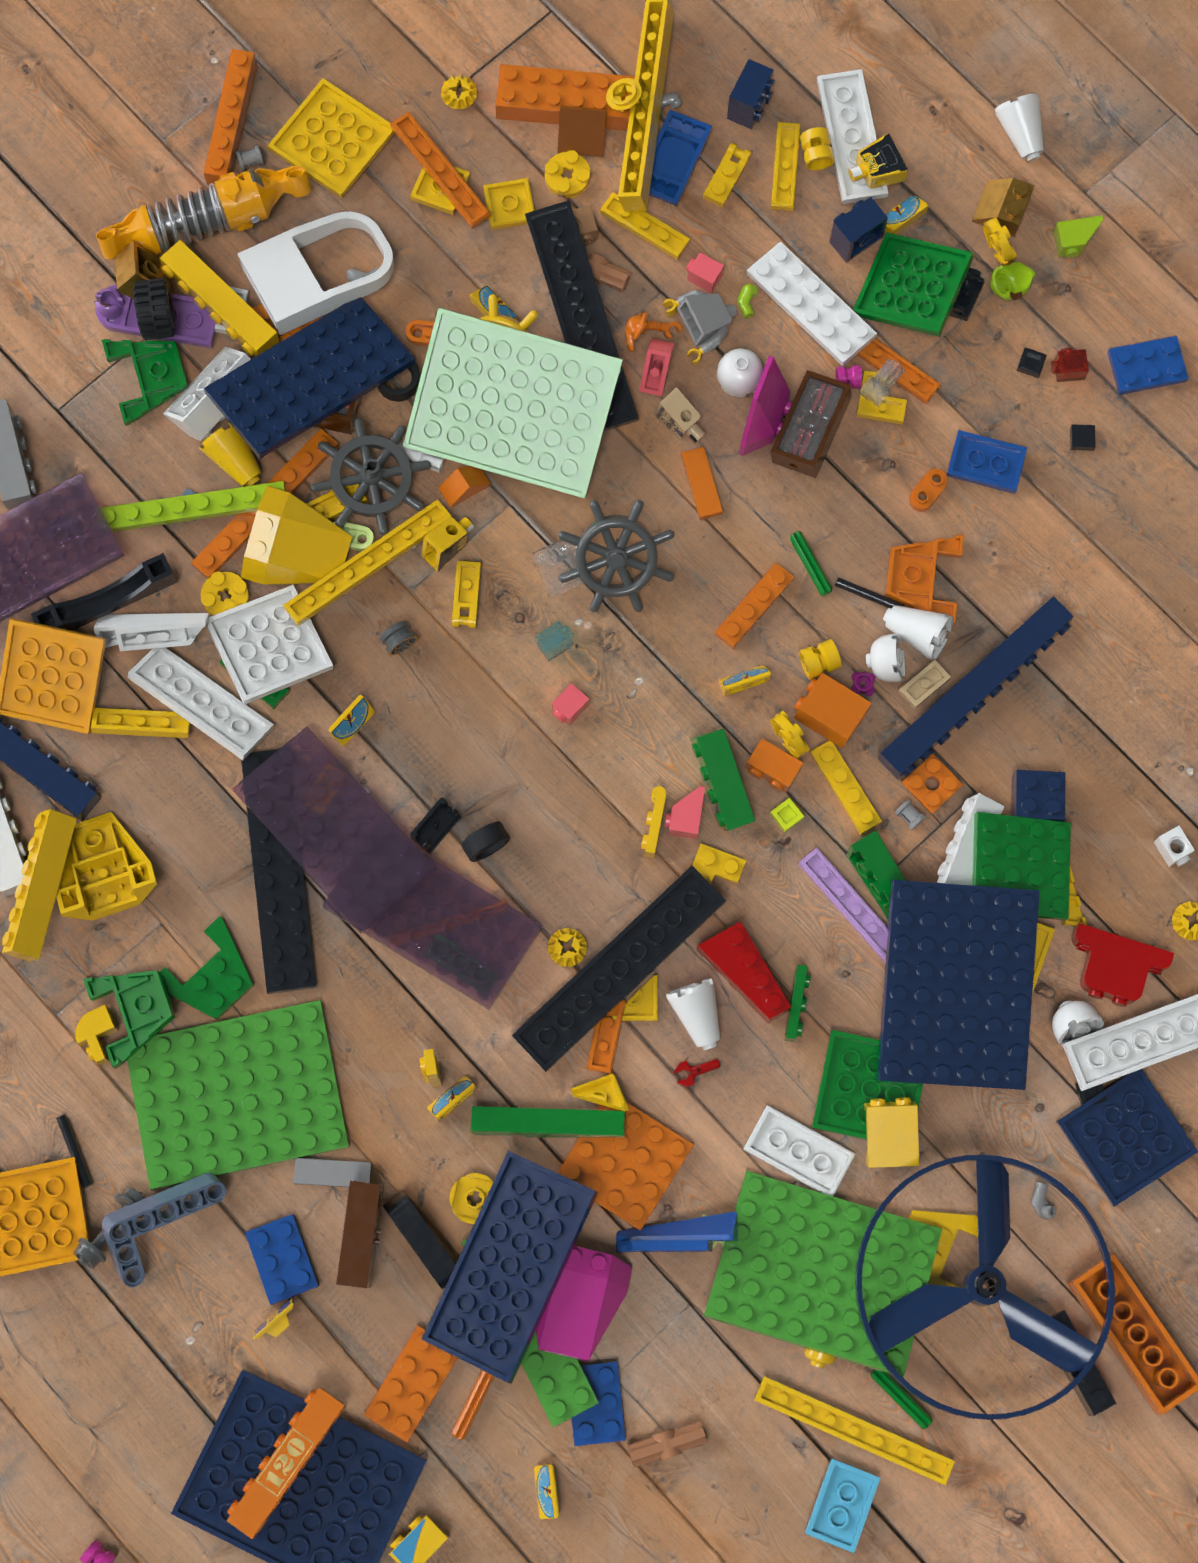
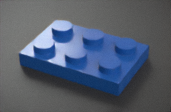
[1107,336,1189,395]
[946,430,1027,494]
[245,1214,319,1305]
[572,1362,626,1446]

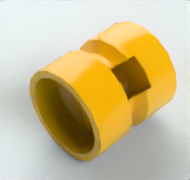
[800,127,835,171]
[799,639,842,680]

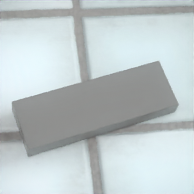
[293,1158,372,1187]

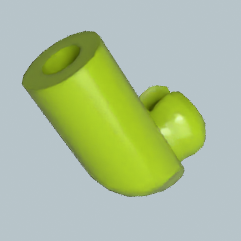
[737,284,758,319]

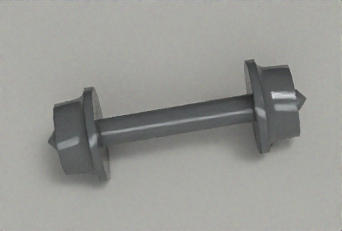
[73,1187,145,1269]

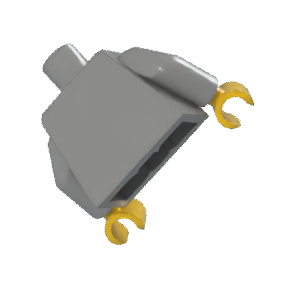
[663,290,737,365]

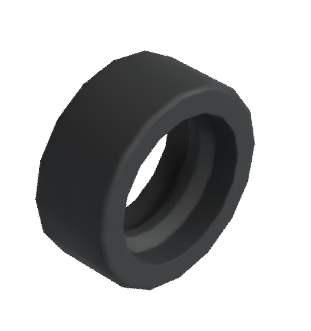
[377,363,420,402]
[461,821,510,862]

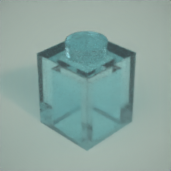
[535,621,574,662]

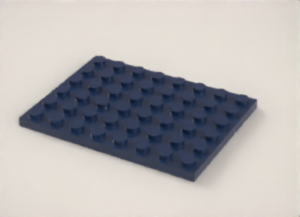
[877,880,1040,1090]
[171,1369,427,1563]

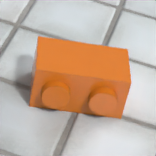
[745,738,803,792]

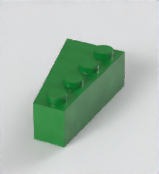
[690,728,755,831]
[846,830,905,921]

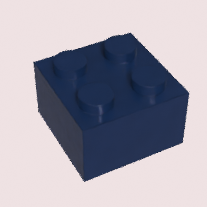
[727,59,775,130]
[829,197,888,263]
[1011,770,1066,822]

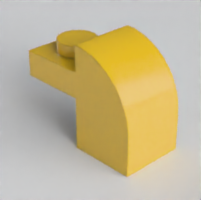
[75,1005,118,1065]

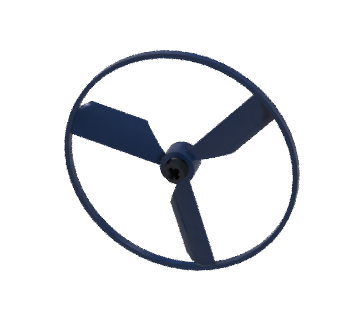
[855,1155,1115,1420]

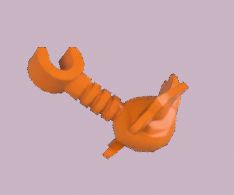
[625,312,682,352]

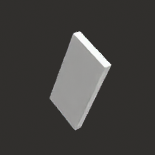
[743,1105,855,1196]

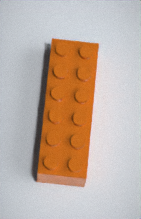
[495,64,635,131]
[1067,1254,1198,1415]

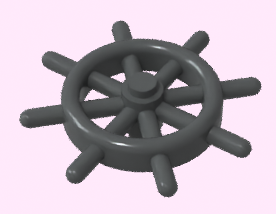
[310,418,431,535]
[558,500,675,612]

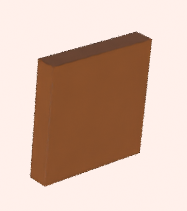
[557,106,607,157]

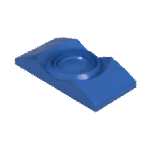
[649,110,712,206]

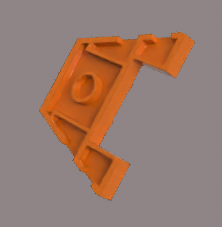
[885,535,964,626]

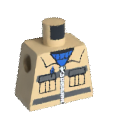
[653,387,706,443]

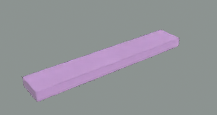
[798,848,888,964]

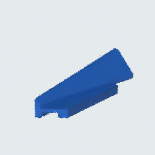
[616,1212,738,1252]

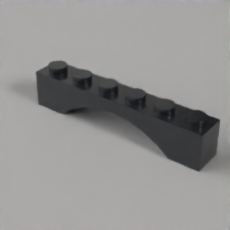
[31,553,177,631]

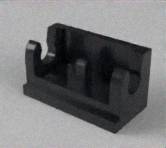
[949,268,985,321]
[410,797,461,854]

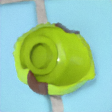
[989,261,1036,301]

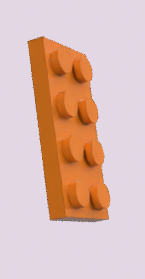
[364,1325,458,1443]

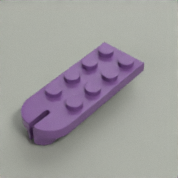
[94,285,216,348]

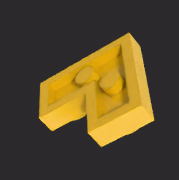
[856,370,907,425]
[692,843,746,885]

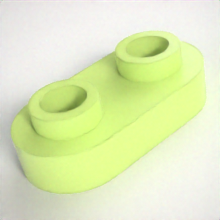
[333,521,374,552]

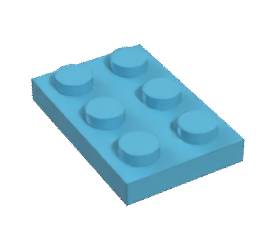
[805,1458,880,1553]

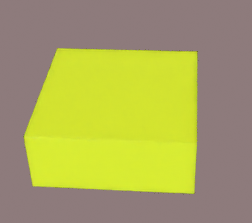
[770,798,804,833]

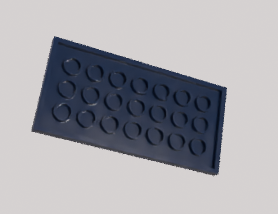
[204,297,415,459]
[421,1151,598,1384]

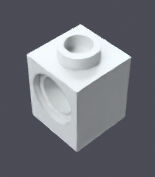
[1153,826,1195,867]

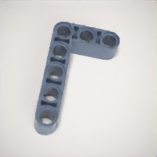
[102,1173,226,1288]

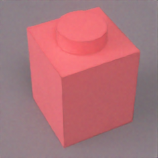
[686,252,724,293]
[552,683,589,725]

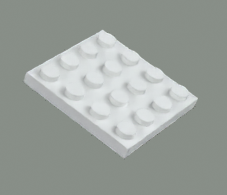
[206,585,333,704]

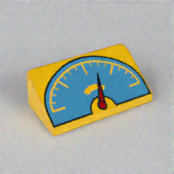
[885,194,929,235]
[469,285,519,320]
[719,665,771,696]
[328,695,375,746]
[427,1076,476,1121]
[534,1464,560,1519]

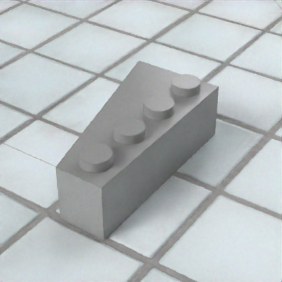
[0,399,37,509]

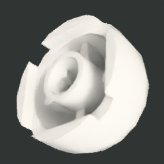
[717,348,763,397]
[866,633,905,682]
[1052,1000,1104,1047]

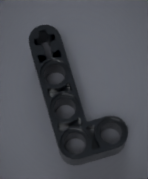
[382,1191,456,1289]

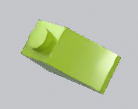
[1053,215,1103,258]

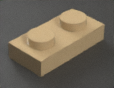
[898,660,951,709]

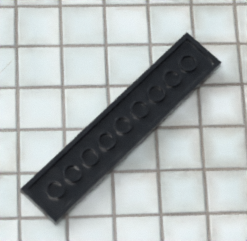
[525,200,639,431]
[241,748,317,994]
[512,866,726,1072]

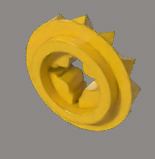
[441,74,477,110]
[606,78,643,113]
[1172,901,1198,941]
[548,927,587,967]

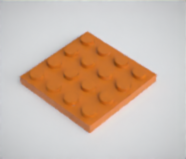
[557,1102,694,1231]

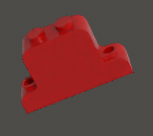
[1071,923,1174,1007]

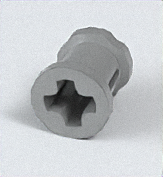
[236,145,264,171]
[894,798,926,831]

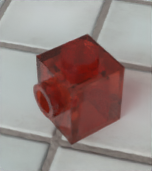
[1051,348,1089,382]

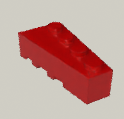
[696,921,791,1024]

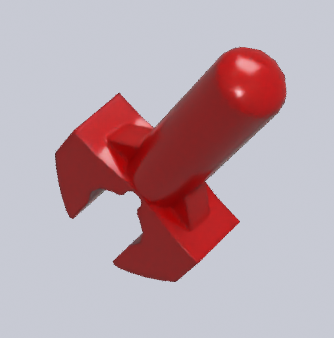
[673,1059,721,1088]

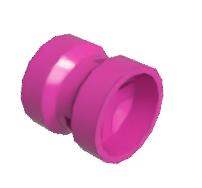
[836,365,862,389]
[80,1539,117,1563]

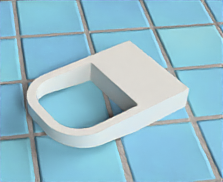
[237,212,394,335]

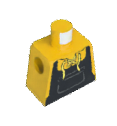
[848,133,908,189]
[421,517,474,572]

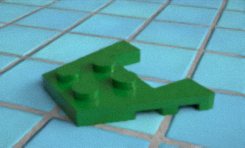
[102,339,188,426]
[160,916,254,1020]
[83,970,175,1069]

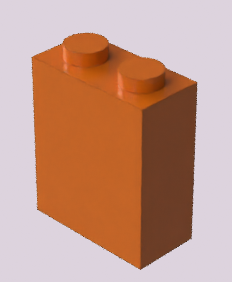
[794,672,872,749]

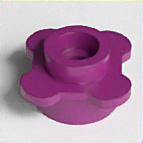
[851,672,875,696]

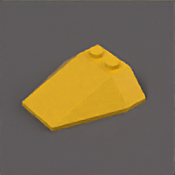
[241,486,353,585]
[56,812,157,921]

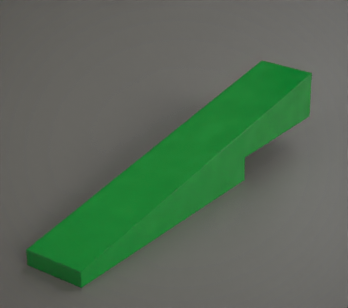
[470,1106,626,1138]

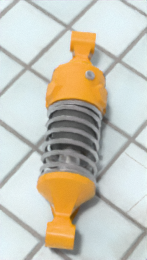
[96,166,311,259]

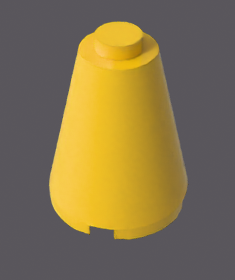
[199,423,262,487]

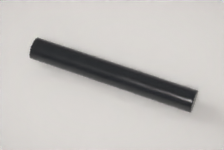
[835,577,905,609]
[56,1115,93,1188]

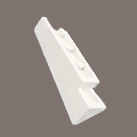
[94,613,209,651]

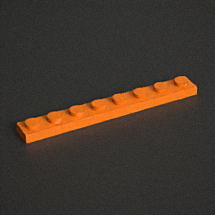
[191,429,339,579]

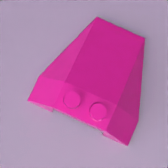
[739,356,792,455]
[536,1246,632,1361]

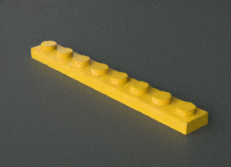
[283,499,452,626]
[754,1376,955,1486]

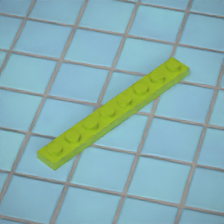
[97,481,286,534]

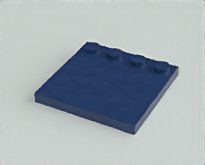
[1056,1069,1198,1207]

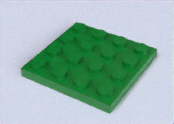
[853,232,974,337]
[973,812,1071,921]
[811,1030,923,1140]

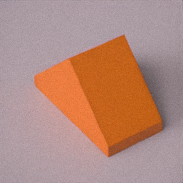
[438,466,491,508]

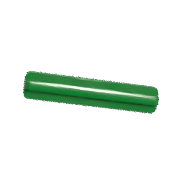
[790,531,832,596]
[870,1370,933,1429]

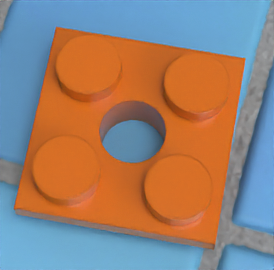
[901,754,963,814]

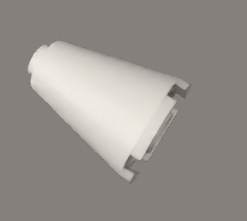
[995,93,1044,162]
[883,605,954,660]
[666,978,720,1050]

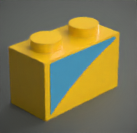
[389,1514,449,1563]

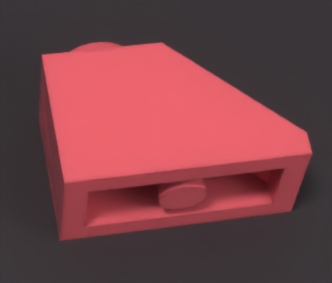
[639,338,675,397]
[665,786,705,839]

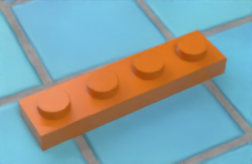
[715,562,794,649]

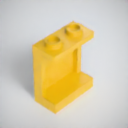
[864,1098,919,1168]

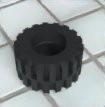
[133,277,176,341]

